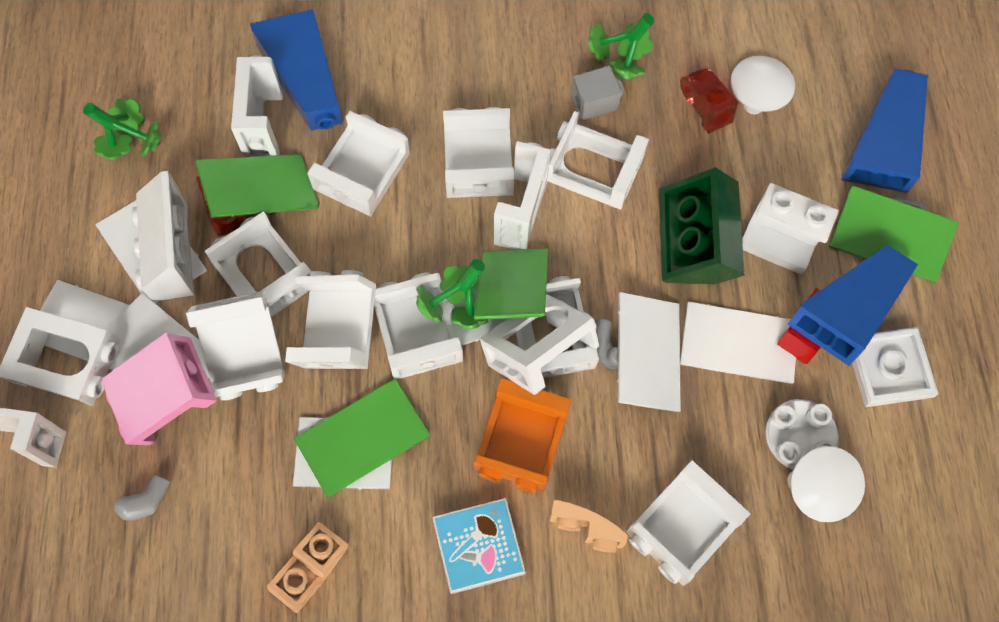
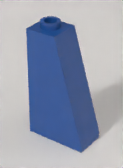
[250,9,343,131]
[841,69,928,193]
[787,245,918,366]

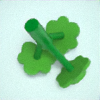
[588,13,654,79]
[83,98,161,160]
[416,259,488,329]

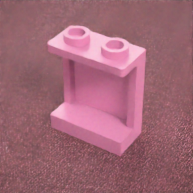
[101,333,217,445]

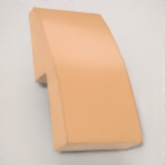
[549,500,628,553]
[267,522,349,614]

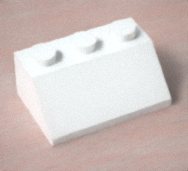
[132,171,194,301]

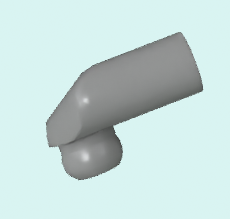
[595,319,618,369]
[114,475,171,521]

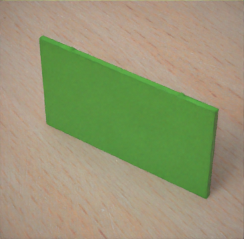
[195,154,319,218]
[830,186,959,283]
[474,248,549,319]
[293,379,431,498]

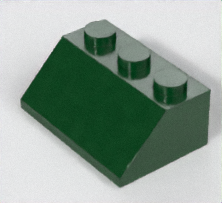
[659,167,744,284]

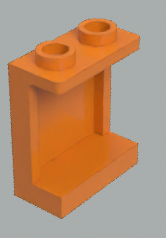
[473,378,572,493]

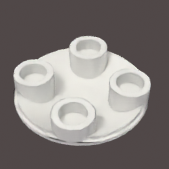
[730,56,795,114]
[766,399,839,470]
[787,445,865,522]

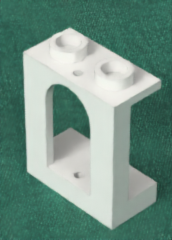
[547,111,649,210]
[494,141,551,250]
[205,211,312,317]
[515,276,599,378]
[480,294,599,395]
[0,307,120,407]

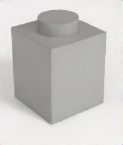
[570,66,624,121]

